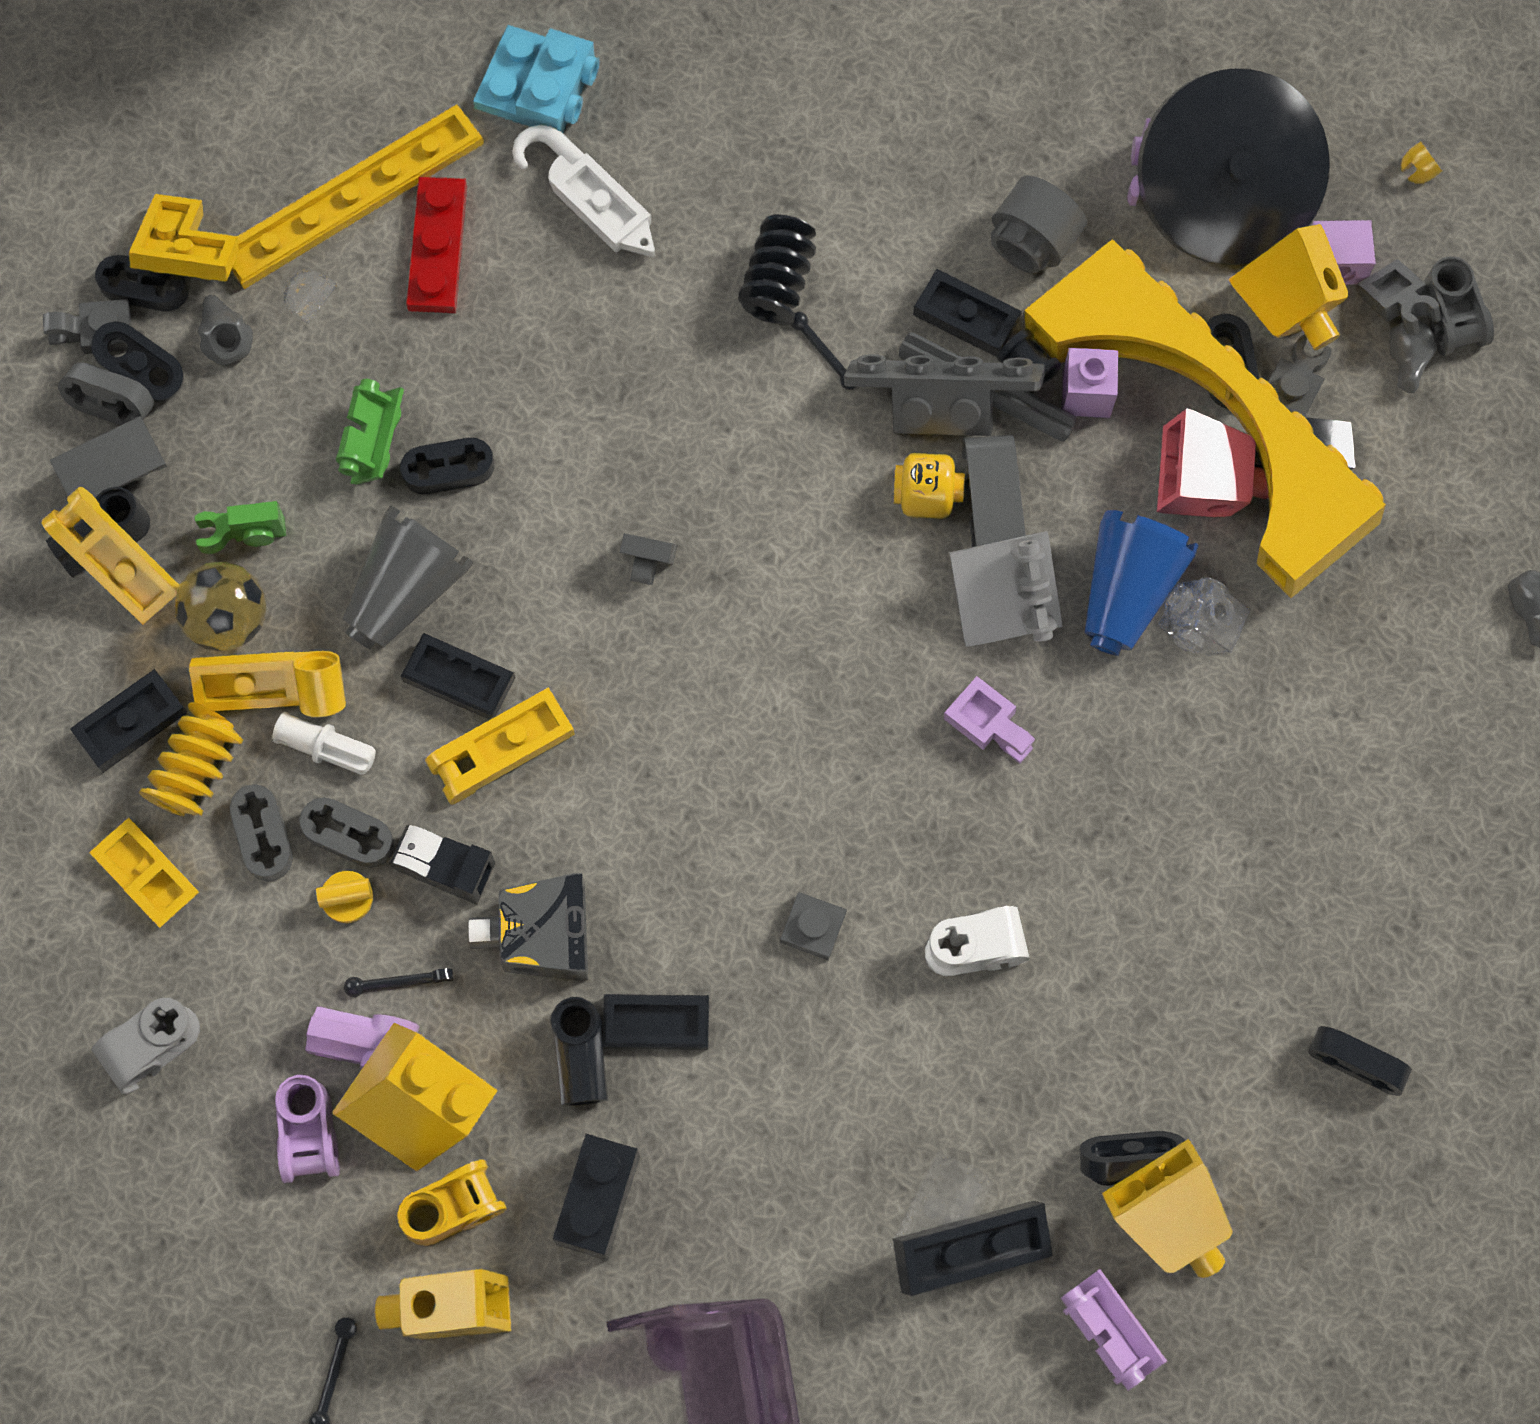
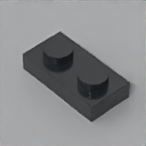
[913,269,1022,357]
[70,669,187,773]

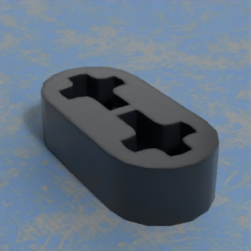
[95,255,189,311]
[400,438,495,494]
[1308,1026,1412,1096]

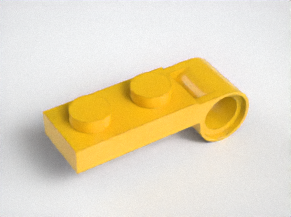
[189,651,346,717]

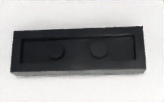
[892,1201,1053,1296]

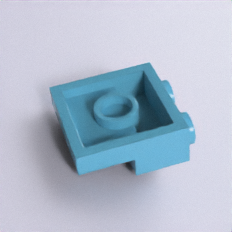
[473,25,599,133]

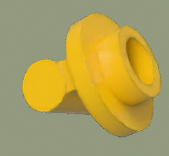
[316,871,373,923]

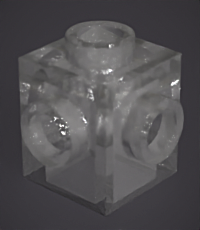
[1158,577,1251,657]

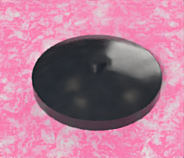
[1137,68,1330,265]

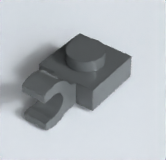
[43,299,132,354]

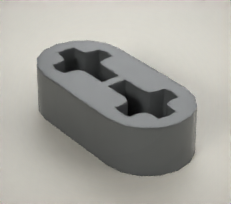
[58,362,154,425]
[230,784,293,882]
[299,797,395,868]

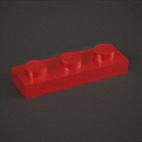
[406,177,467,313]

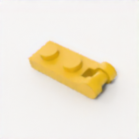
[41,487,181,625]
[425,687,575,805]

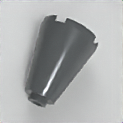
[342,505,474,650]

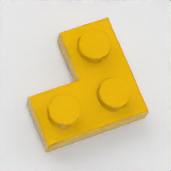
[129,194,239,282]

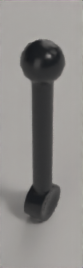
[790,311,856,390]
[344,968,454,997]
[308,1317,357,1424]

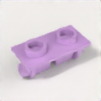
[1061,1269,1167,1391]

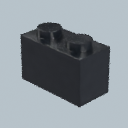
[552,1133,640,1261]

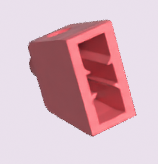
[1157,409,1269,517]

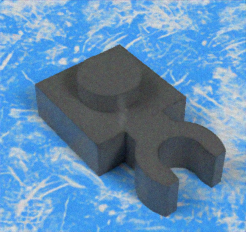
[1358,259,1441,336]
[1268,334,1331,417]

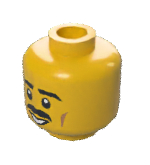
[894,453,965,519]

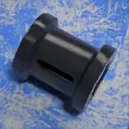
[997,328,1062,394]

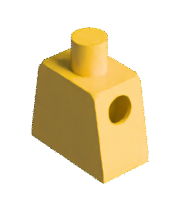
[1229,224,1348,350]
[1102,1139,1233,1278]
[375,1269,511,1339]

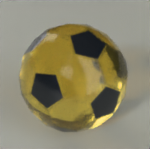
[175,562,266,651]

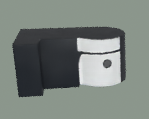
[389,825,495,905]

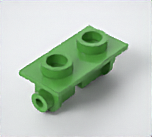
[336,379,404,485]

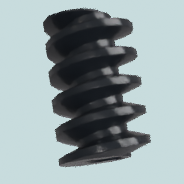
[738,214,816,325]

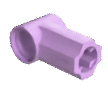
[305,1006,419,1069]

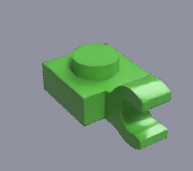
[195,501,286,554]

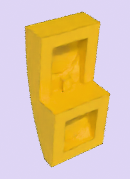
[89,817,200,928]

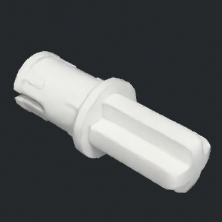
[272,712,376,775]

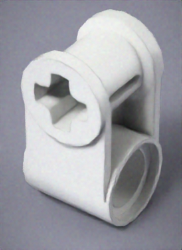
[925,906,1030,976]

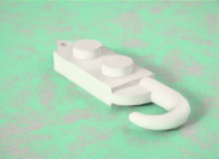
[512,125,655,257]

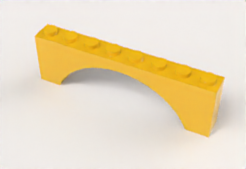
[1024,239,1386,598]

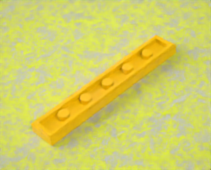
[231,104,484,289]

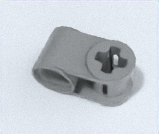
[92,998,200,1094]

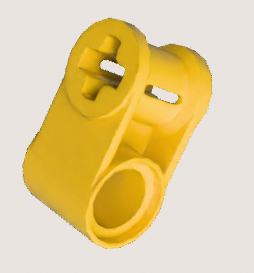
[397,1159,507,1246]

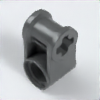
[1423,256,1494,356]

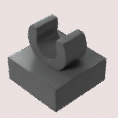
[620,533,678,585]

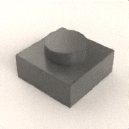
[780,892,847,961]

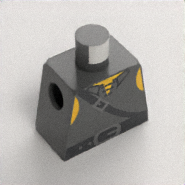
[469,873,588,981]

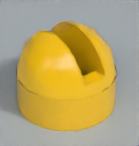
[1401,141,1443,184]

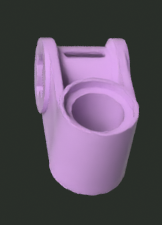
[275,1075,340,1183]

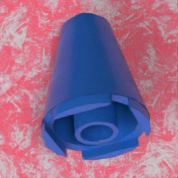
[1084,510,1198,656]

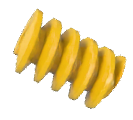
[138,702,243,816]

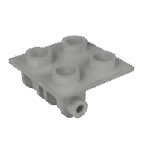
[949,531,1063,647]

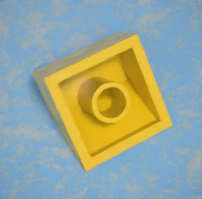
[332,1023,498,1171]

